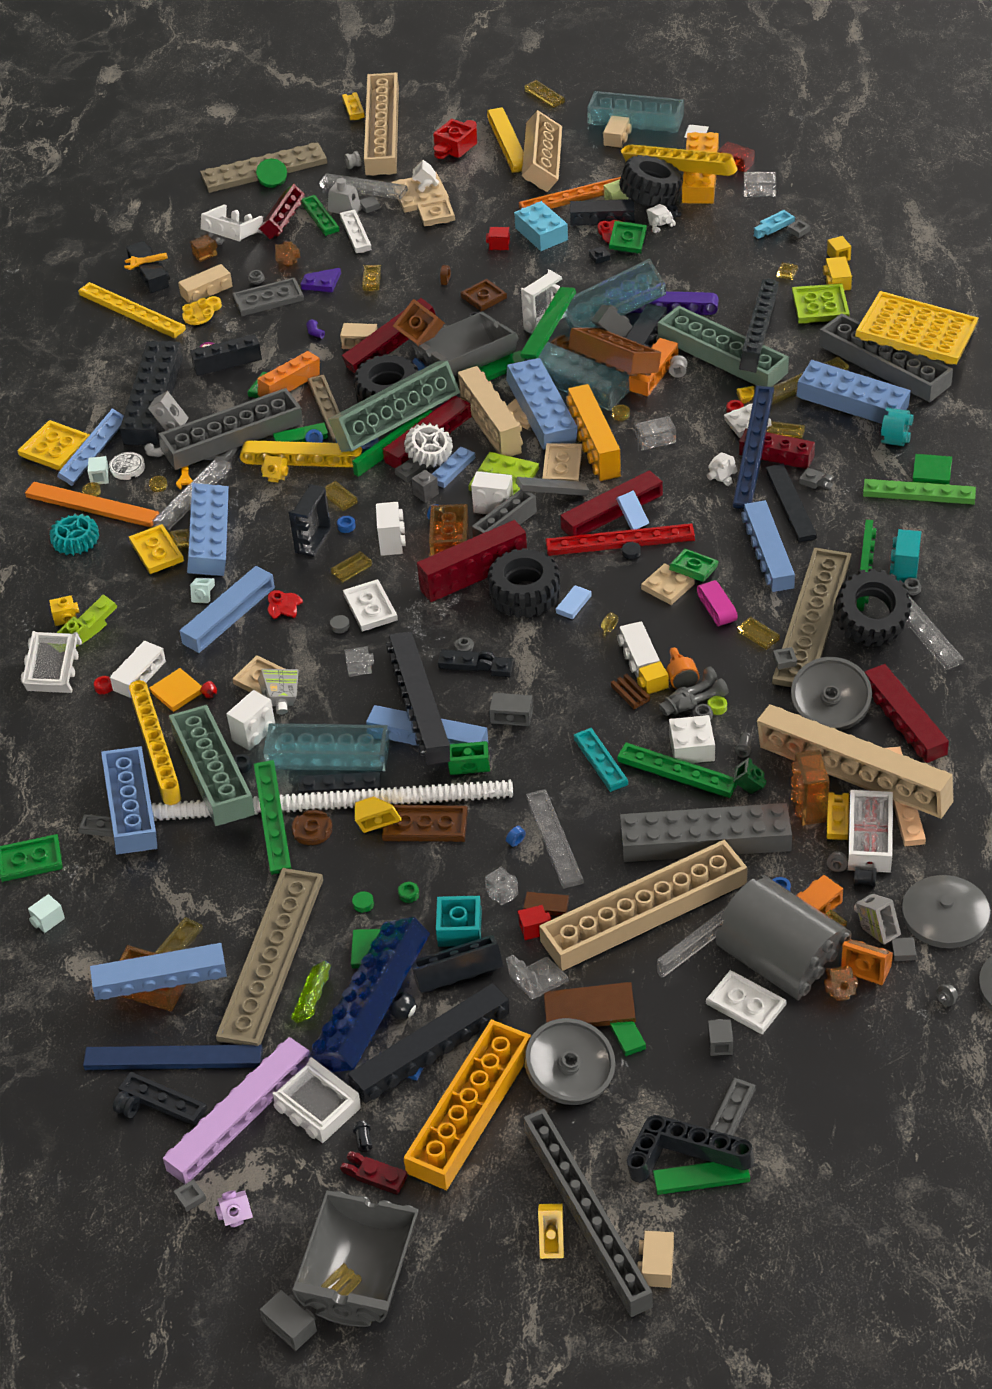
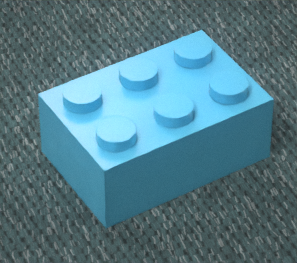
[514,201,568,251]

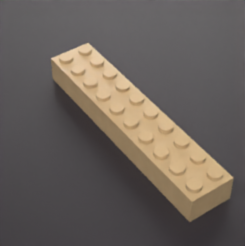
[364,73,399,176]
[757,704,953,819]
[539,839,747,971]

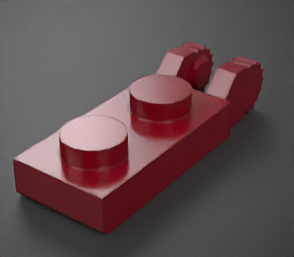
[340,1151,408,1195]

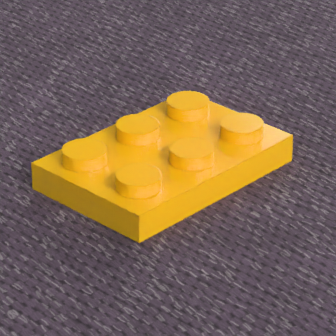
[129,524,184,574]

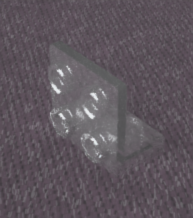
[506,955,569,999]

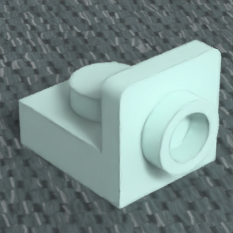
[190,578,215,603]

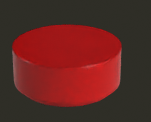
[726,400,744,413]
[93,676,113,694]

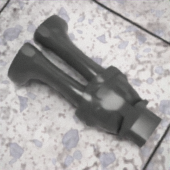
[659,666,729,716]

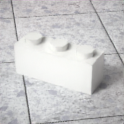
[617,621,660,677]
[110,641,166,698]

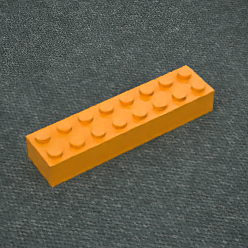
[404,1019,531,1191]

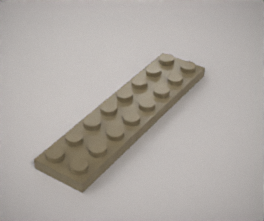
[200,142,327,193]

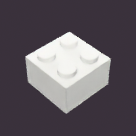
[471,471,513,514]
[376,502,406,556]
[226,690,276,751]
[669,715,715,763]

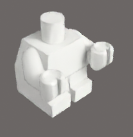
[412,160,439,192]
[647,204,676,233]
[707,452,738,486]

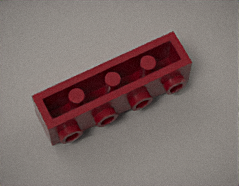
[258,183,305,239]
[739,428,815,469]

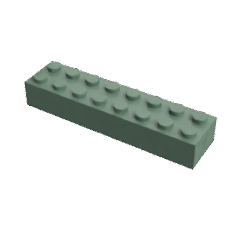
[658,306,789,387]
[328,360,460,452]
[169,705,255,826]

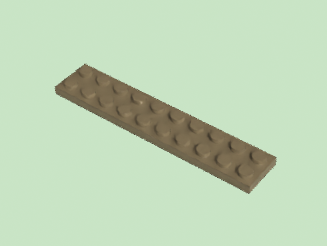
[772,547,851,687]
[216,868,323,1046]

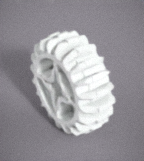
[404,423,453,467]

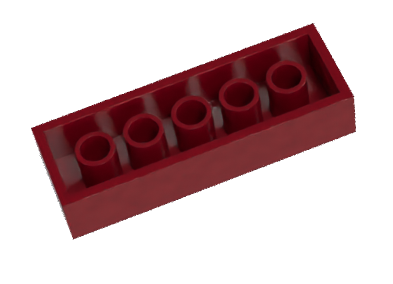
[417,520,527,602]

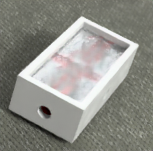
[848,790,893,873]

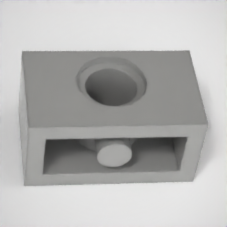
[148,391,188,431]

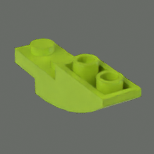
[48,594,117,653]

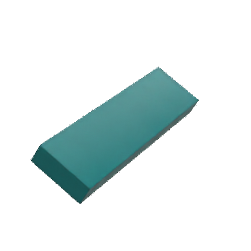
[574,728,628,792]

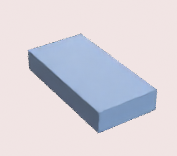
[616,490,649,530]
[556,585,591,619]

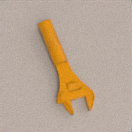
[124,253,168,270]
[176,465,194,490]

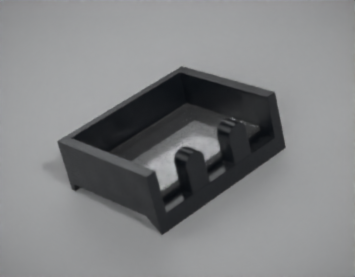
[288,484,331,557]

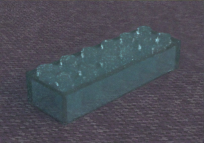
[587,91,684,133]
[563,259,666,329]
[524,342,629,411]
[263,723,390,771]

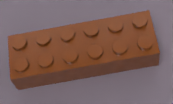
[568,327,661,376]

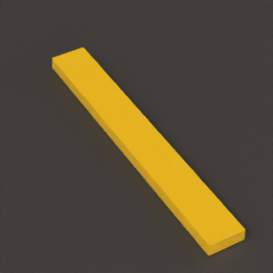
[78,282,186,338]

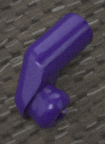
[306,319,325,339]

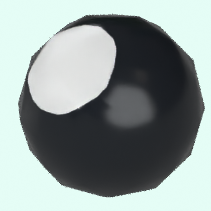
[388,992,416,1020]

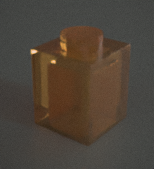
[190,235,217,262]

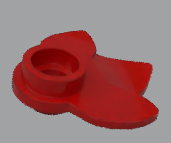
[597,220,622,243]
[268,590,303,619]

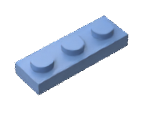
[432,447,475,488]

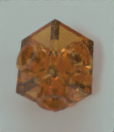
[275,241,300,266]
[824,965,858,1001]

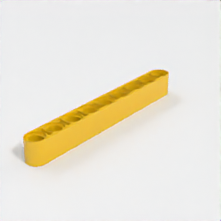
[621,145,737,176]
[129,680,181,805]

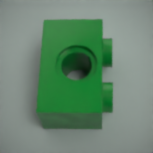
[448,741,490,775]

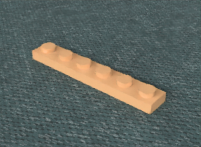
[885,747,926,846]

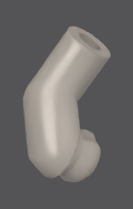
[144,443,164,457]

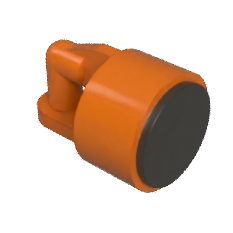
[666,647,699,689]

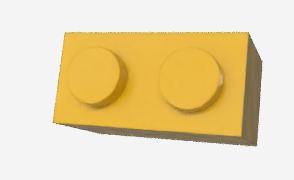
[823,256,852,290]

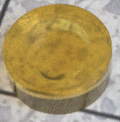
[612,405,630,421]
[149,476,168,492]
[82,482,101,497]
[601,612,618,632]

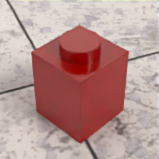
[486,227,510,250]
[518,905,551,940]

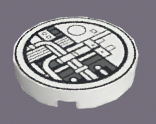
[109,452,145,480]

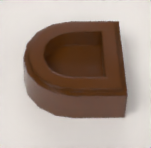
[440,265,451,285]

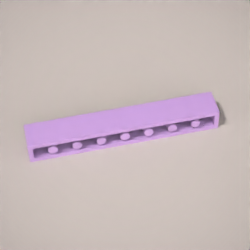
[163,1037,310,1184]

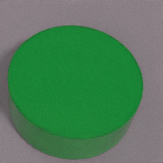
[398,882,419,903]
[352,891,374,913]

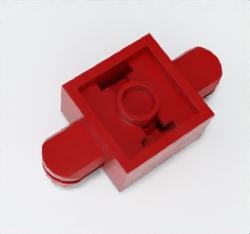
[433,119,477,159]

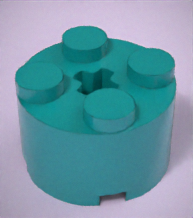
[881,408,914,446]

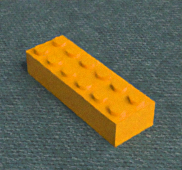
[682,132,719,204]
[566,384,621,481]

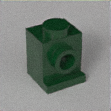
[733,758,767,794]

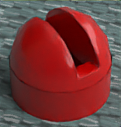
[200,681,217,698]

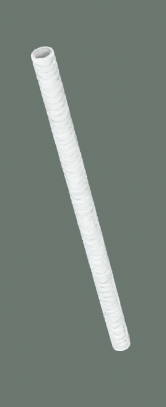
[151,780,513,821]

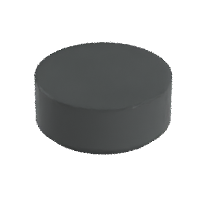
[330,615,350,633]

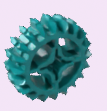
[49,514,99,556]

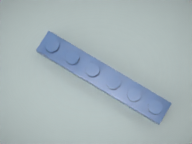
[57,408,124,486]

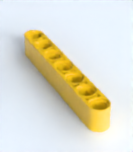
[487,107,524,173]
[240,441,362,467]

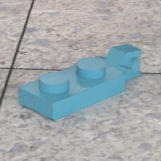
[754,210,795,239]

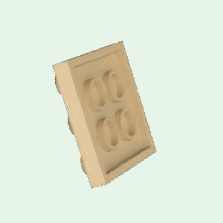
[391,172,450,213]

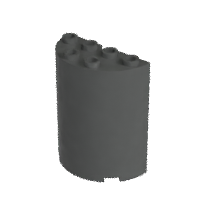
[412,312,519,378]
[716,875,852,1001]
[293,1190,419,1327]

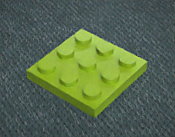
[792,283,850,323]
[468,452,539,495]

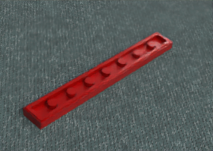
[545,523,695,556]

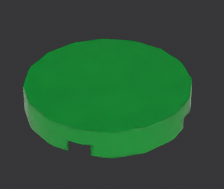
[256,158,287,188]

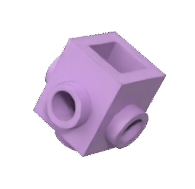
[215,1190,253,1227]

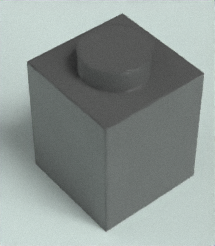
[708,1019,733,1056]

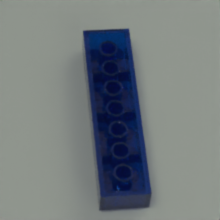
[308,917,430,1073]

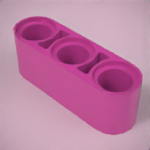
[697,580,737,626]

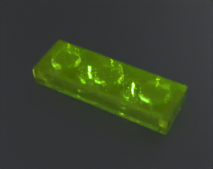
[291,961,331,1023]

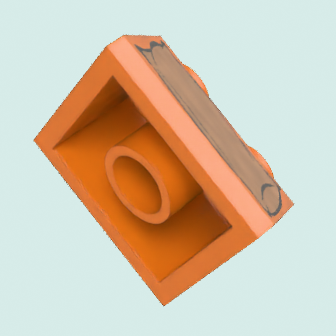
[841,939,893,985]

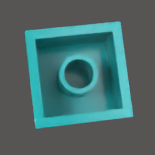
[890,529,921,583]
[436,896,482,947]

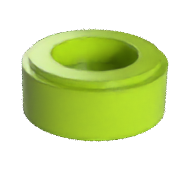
[707,696,727,715]

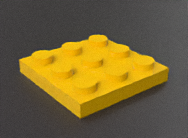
[17,420,90,471]

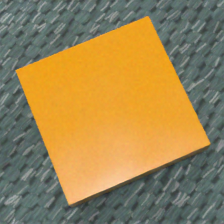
[149,668,202,712]

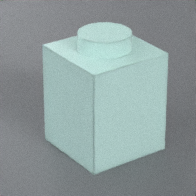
[88,456,109,485]
[28,894,65,933]

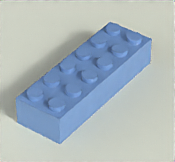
[506,358,578,450]
[797,360,911,424]
[187,483,229,576]
[101,746,158,855]

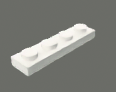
[340,210,372,253]

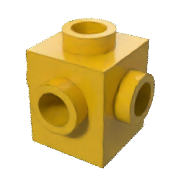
[261,455,288,483]
[49,595,80,626]

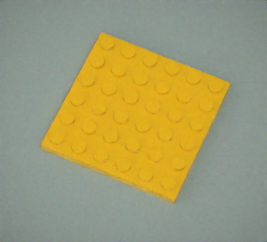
[855,291,979,365]

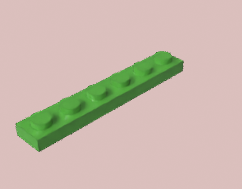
[863,479,976,504]

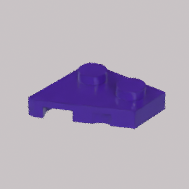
[301,268,341,292]

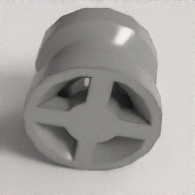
[344,151,361,169]
[669,355,687,378]

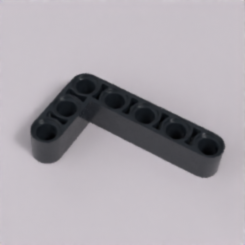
[626,1115,755,1183]

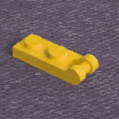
[342,92,365,120]
[827,792,849,840]

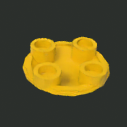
[182,298,214,325]

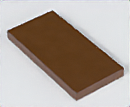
[382,805,468,842]
[544,982,636,1027]

